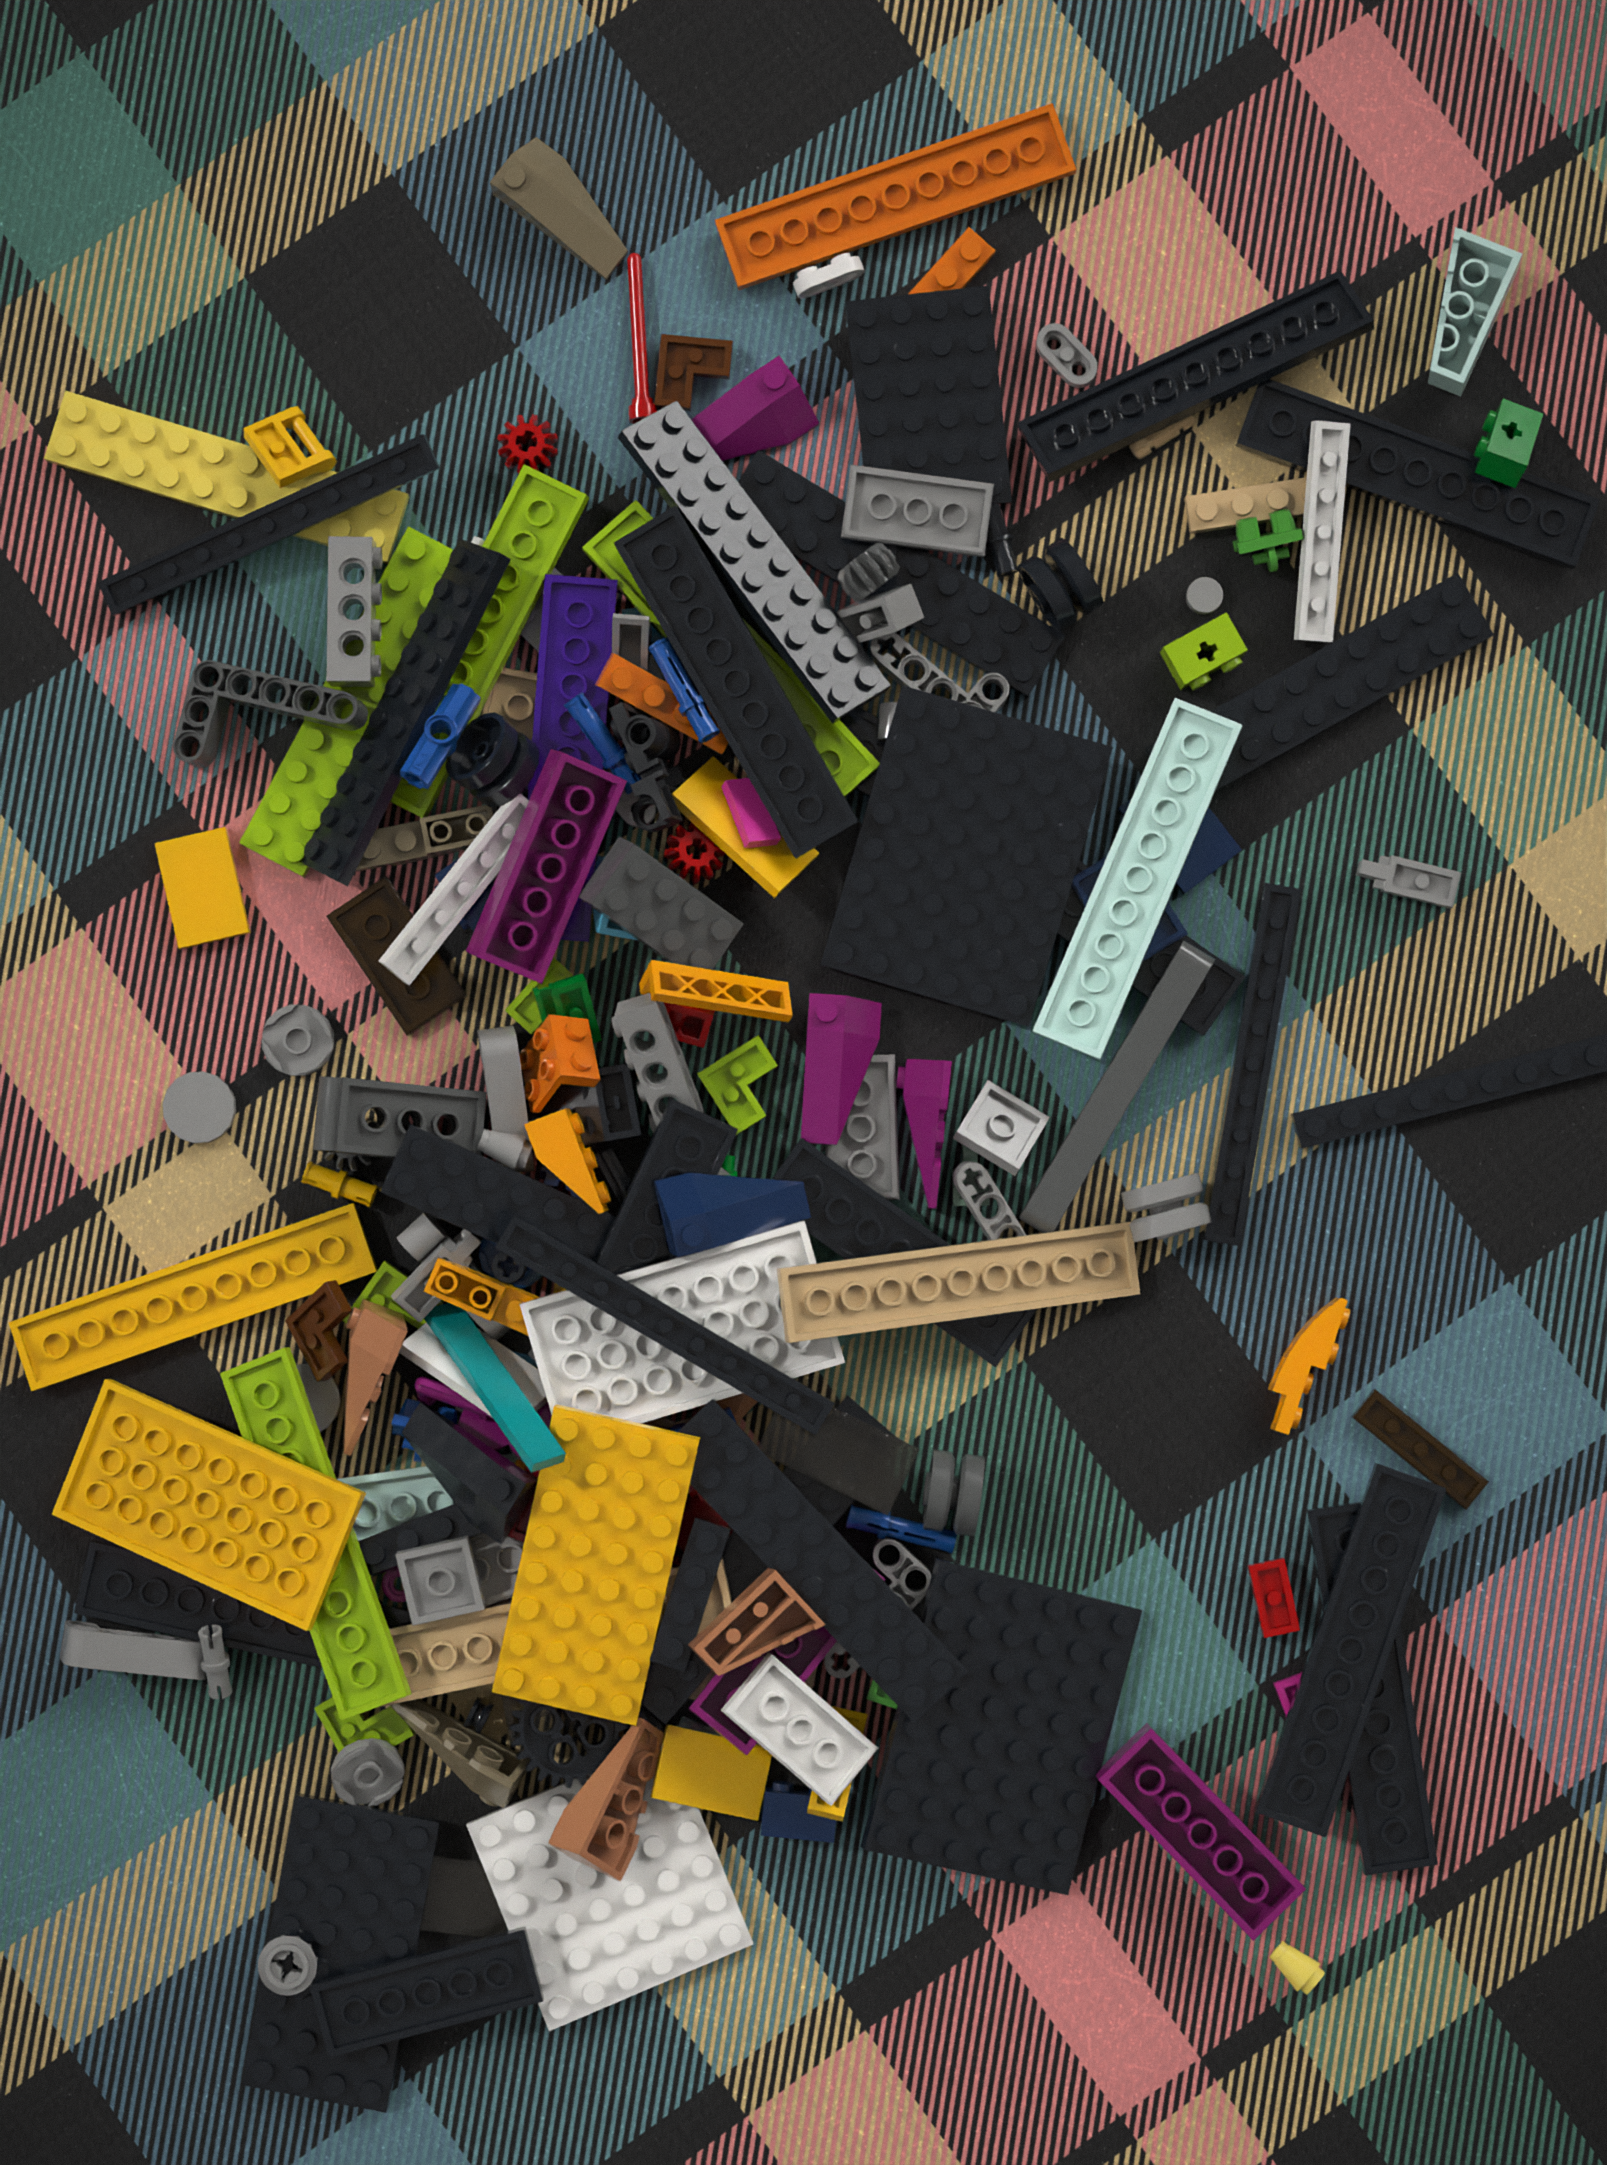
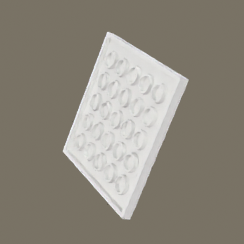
[466,1753,753,2031]

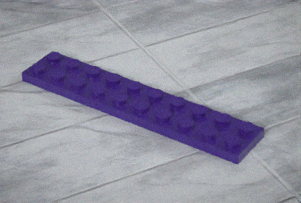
[528,574,618,942]

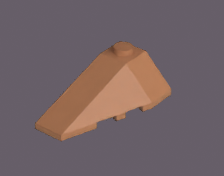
[343,1299,408,1456]
[548,1718,664,1882]

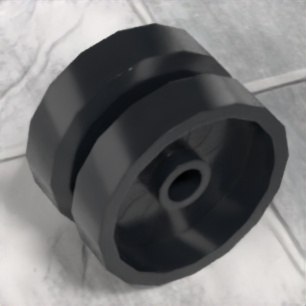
[1018,538,1104,633]
[446,712,539,807]

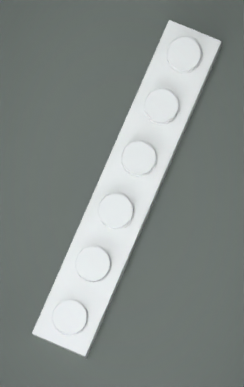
[1294,421,1350,642]
[379,793,529,985]

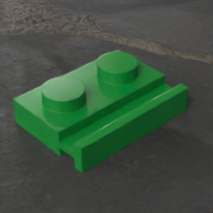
[532,973,602,1043]

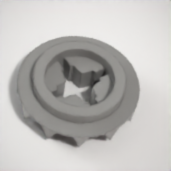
[258,1935,318,1995]

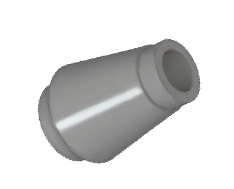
[477,1129,532,1170]

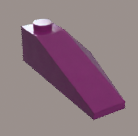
[691,355,819,461]
[801,993,882,1145]
[896,1059,952,1209]

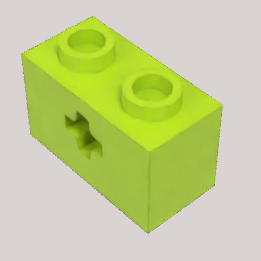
[1160,612,1248,691]

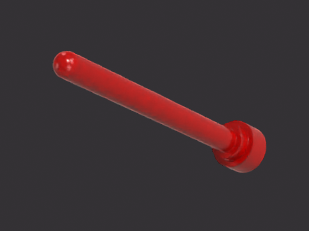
[627,253,657,424]

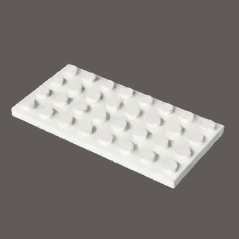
[520,1221,845,1423]

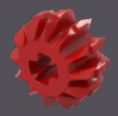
[497,414,558,475]
[663,822,725,884]

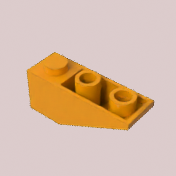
[524,1108,611,1214]

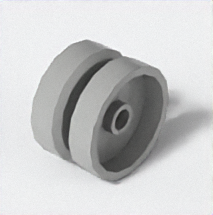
[1121,1173,1212,1242]

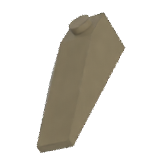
[391,1699,529,1808]

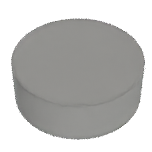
[1186,577,1223,615]

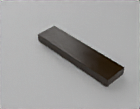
[1351,1389,1489,1510]

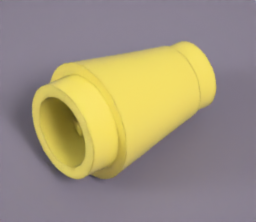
[1269,1941,1325,1995]

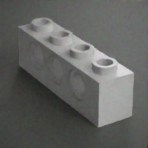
[326,536,383,687]
[612,993,705,1133]

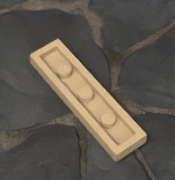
[1184,477,1307,534]

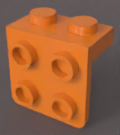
[519,1014,600,1113]

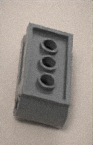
[313,1076,487,1158]

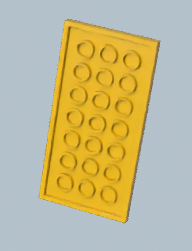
[52,1379,366,1631]
[492,1404,701,1726]

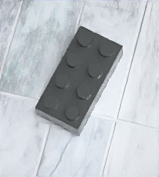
[578,837,744,970]

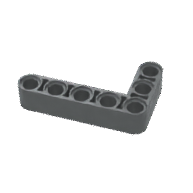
[173,660,368,768]

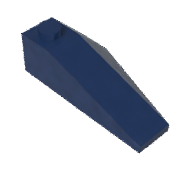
[654,1172,811,1257]

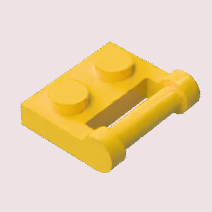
[243,406,337,488]

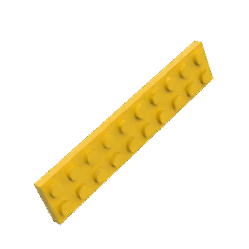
[8,1203,378,1391]

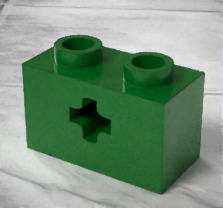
[1474,398,1543,488]

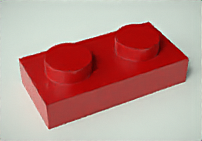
[1247,1557,1300,1638]

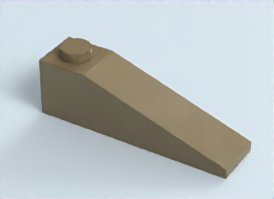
[490,137,628,280]

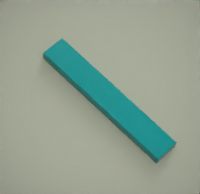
[424,1303,566,1473]

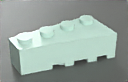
[1428,227,1522,397]

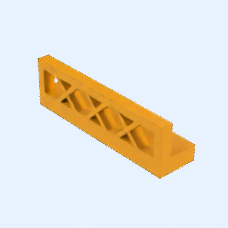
[639,960,793,1022]

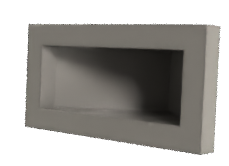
[612,613,653,672]

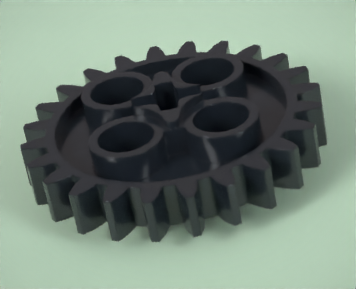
[508,1698,629,1788]

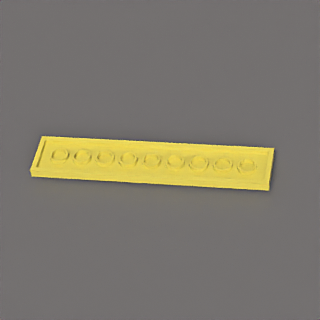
[44,391,410,564]

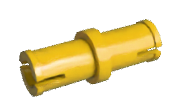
[301,1161,378,1208]

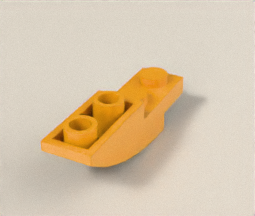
[423,1257,540,1336]
[1268,1298,1350,1435]

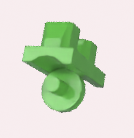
[1232,509,1303,572]

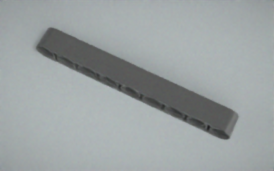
[1018,941,1215,1233]

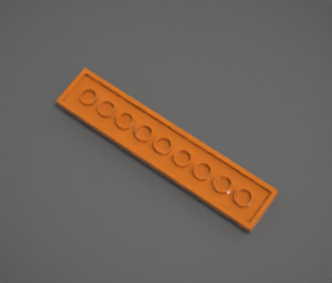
[715,103,1077,290]

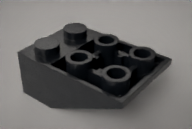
[523,1063,643,1147]

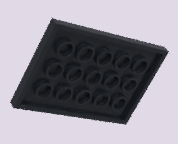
[845,286,1012,505]

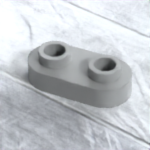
[1036,323,1097,388]

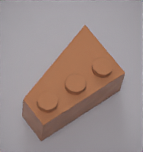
[688,1568,826,1676]

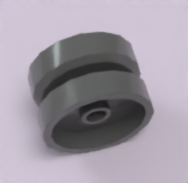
[922,1449,985,1537]

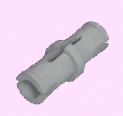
[198,1625,232,1699]

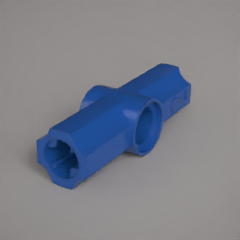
[400,683,481,789]

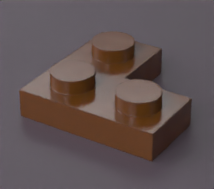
[654,334,733,411]
[285,1280,353,1382]

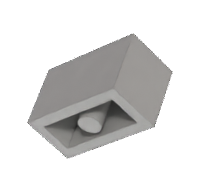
[836,584,924,643]

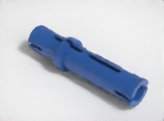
[648,637,720,743]
[563,692,642,795]
[845,1505,957,1554]

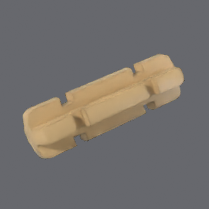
[1129,415,1196,459]

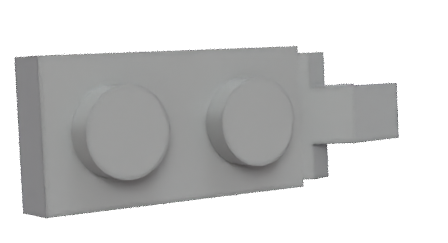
[1356,855,1461,909]
[391,1229,481,1322]

